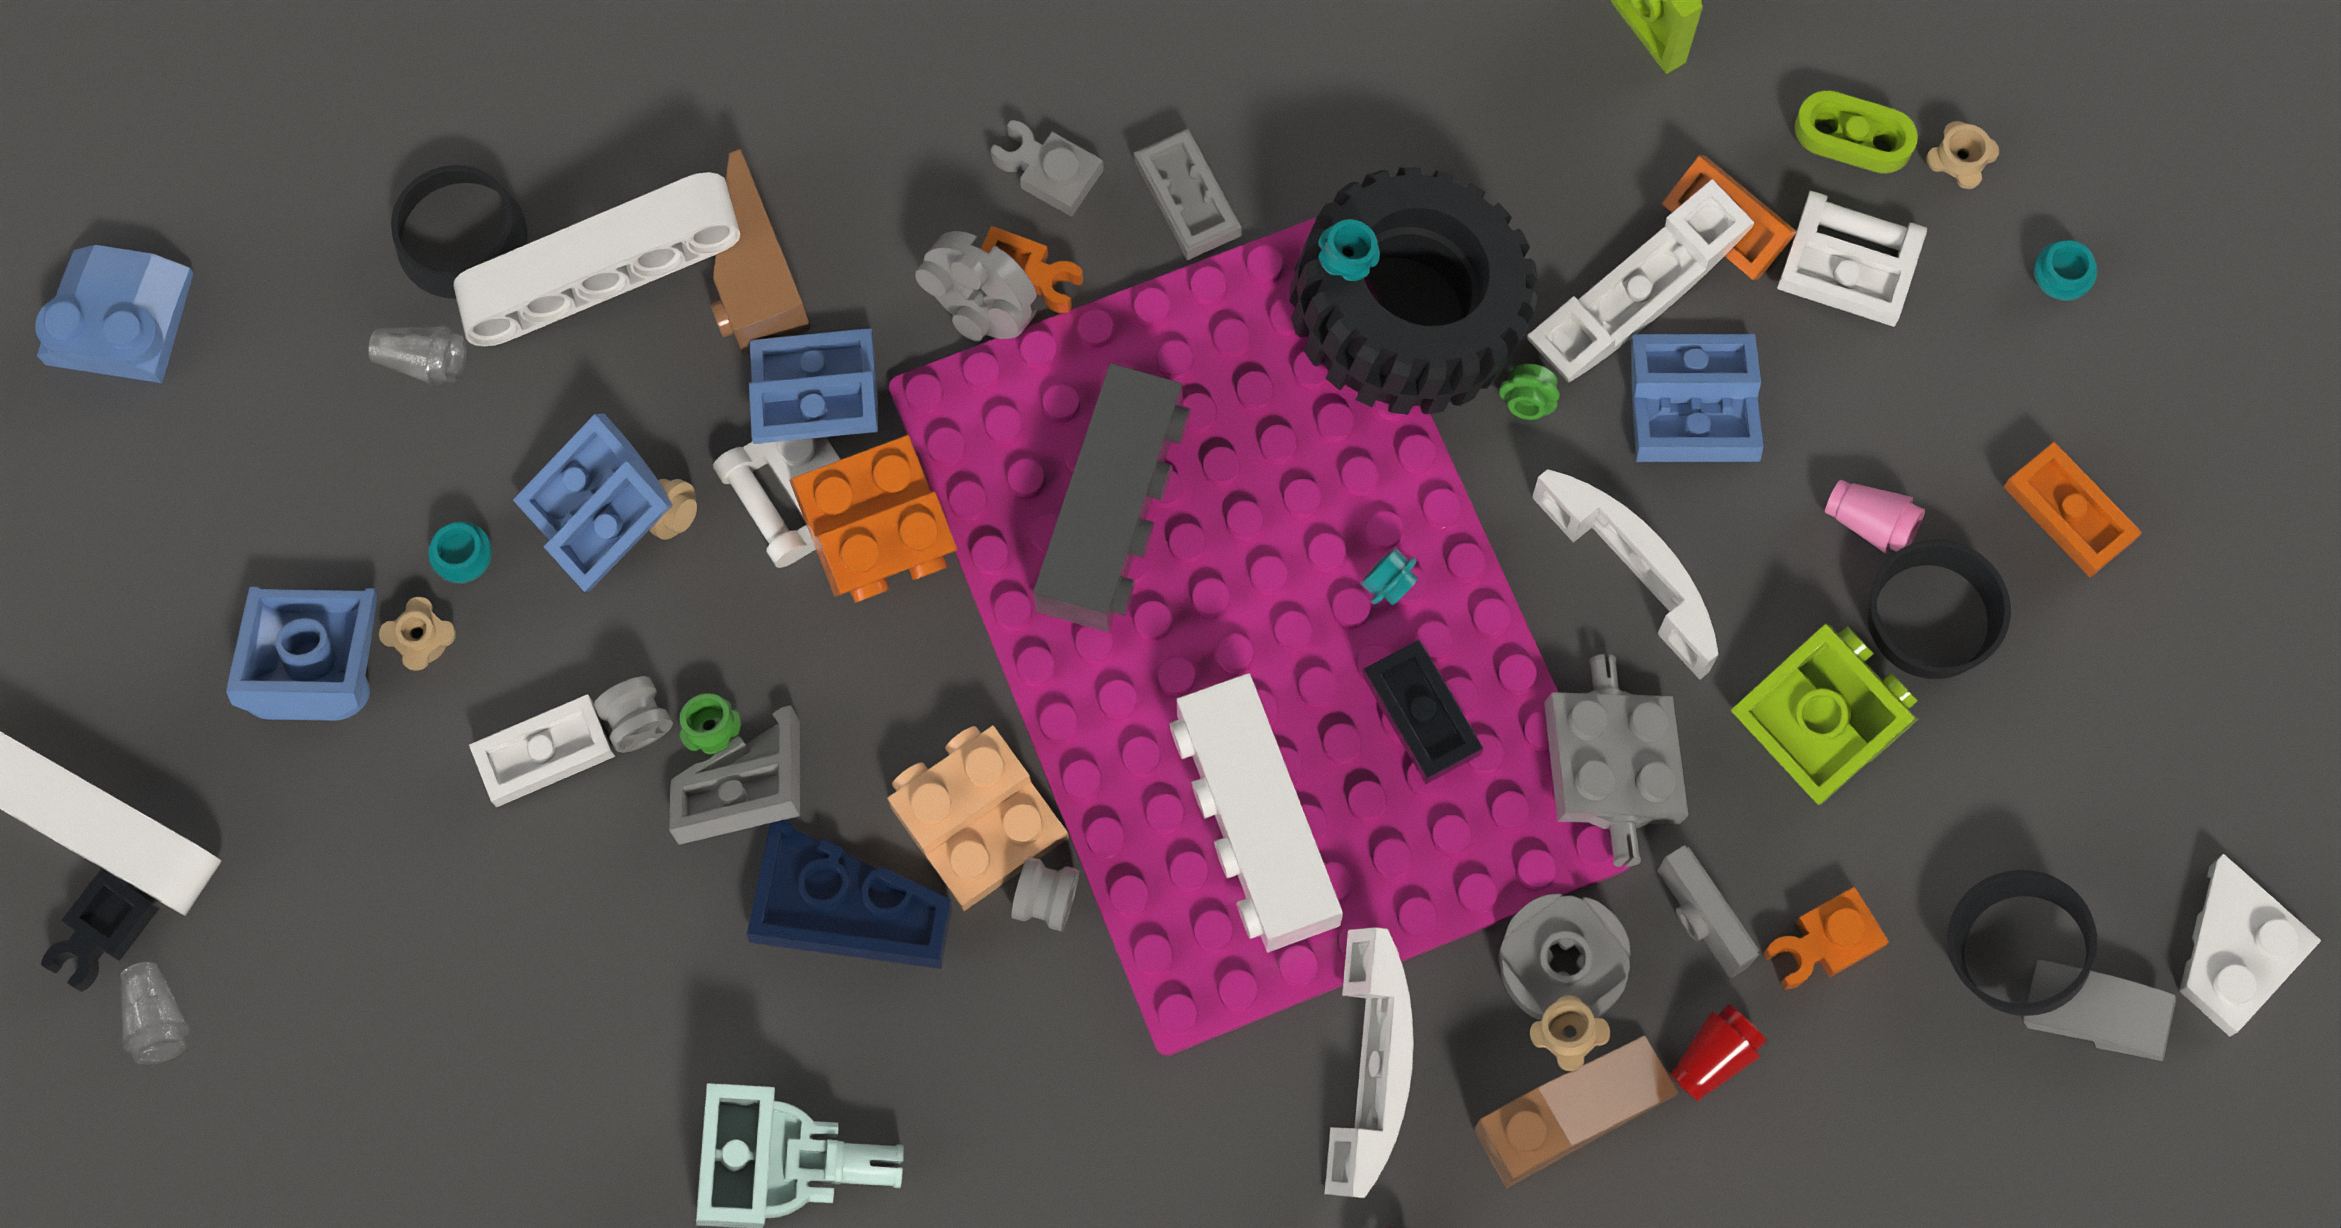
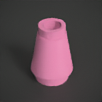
[1825,479,1925,554]

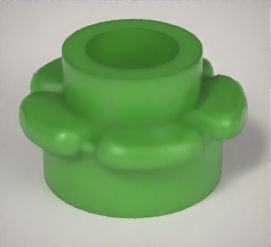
[1499,364,1560,420]
[679,693,741,754]

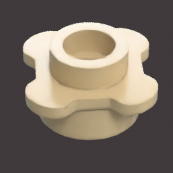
[1927,121,1999,189]
[379,597,456,671]
[1530,995,1610,1071]

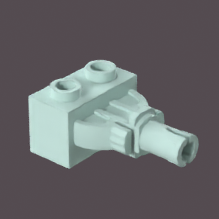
[696,1083,904,1228]

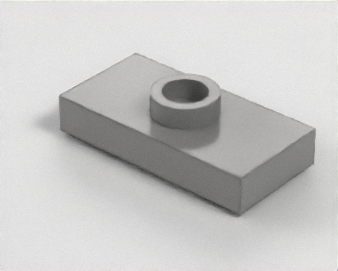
[1134,128,1241,261]
[1657,845,1760,979]

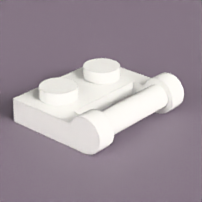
[1777,190,1927,327]
[713,437,841,568]

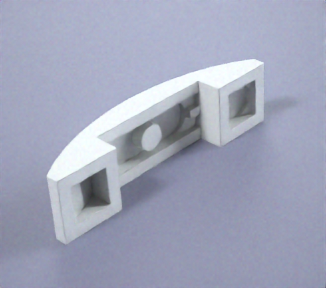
[1527,179,1754,383]
[1532,469,1719,680]
[1325,927,1413,1198]

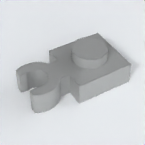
[990,120,1104,217]

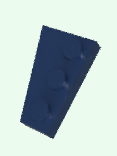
[747,820,952,969]

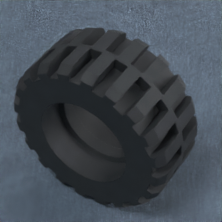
[1289,167,1538,415]

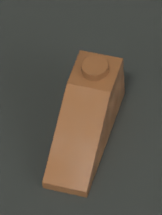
[709,149,811,354]
[1474,1035,1679,1189]

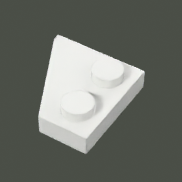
[2179,854,2321,1037]

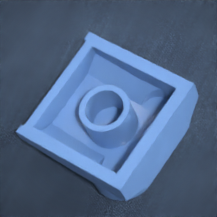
[35,245,194,383]
[226,586,377,721]

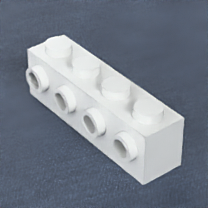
[1169,673,1343,953]

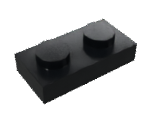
[1363,639,1483,784]

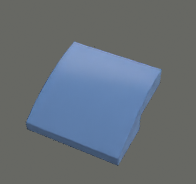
[749,328,878,444]
[1631,334,1764,462]
[513,413,673,592]

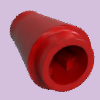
[1669,1004,1767,1102]

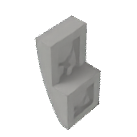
[2024,959,2176,1061]

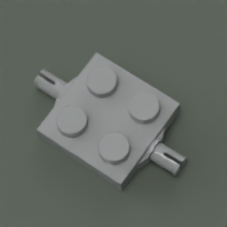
[1544,654,1688,867]

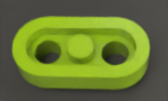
[1794,91,1918,173]

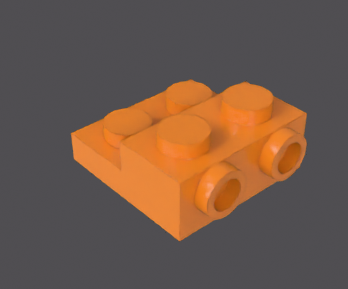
[789,435,958,603]

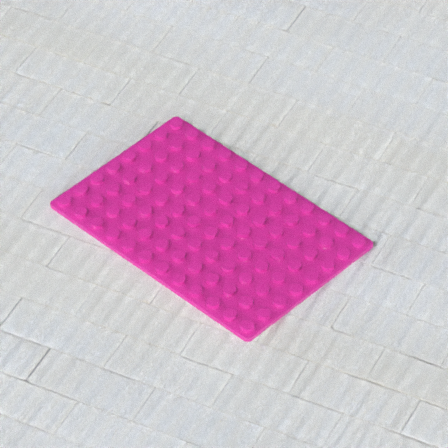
[889,217,1630,1056]

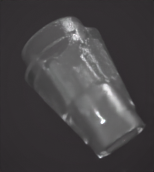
[369,326,467,387]
[120,962,190,1065]

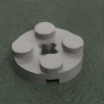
[915,231,1037,341]
[1498,894,1631,1020]

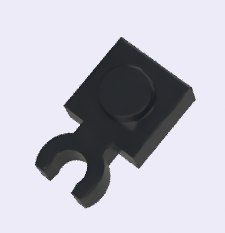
[41,868,160,992]

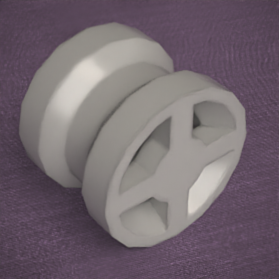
[593,676,673,753]
[1011,856,1079,932]

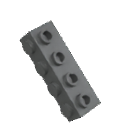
[1033,363,1191,633]

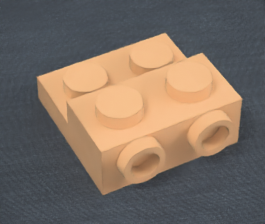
[887,725,1069,911]

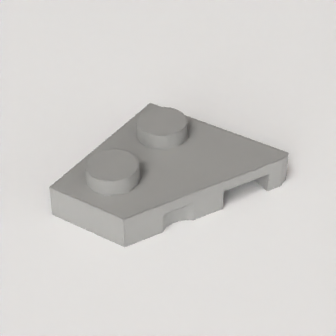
[669,705,800,845]

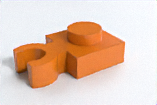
[981,226,1083,313]
[1763,886,1889,990]

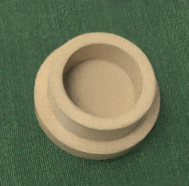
[650,479,697,540]

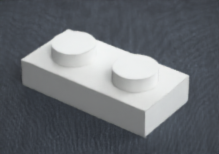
[469,694,615,807]

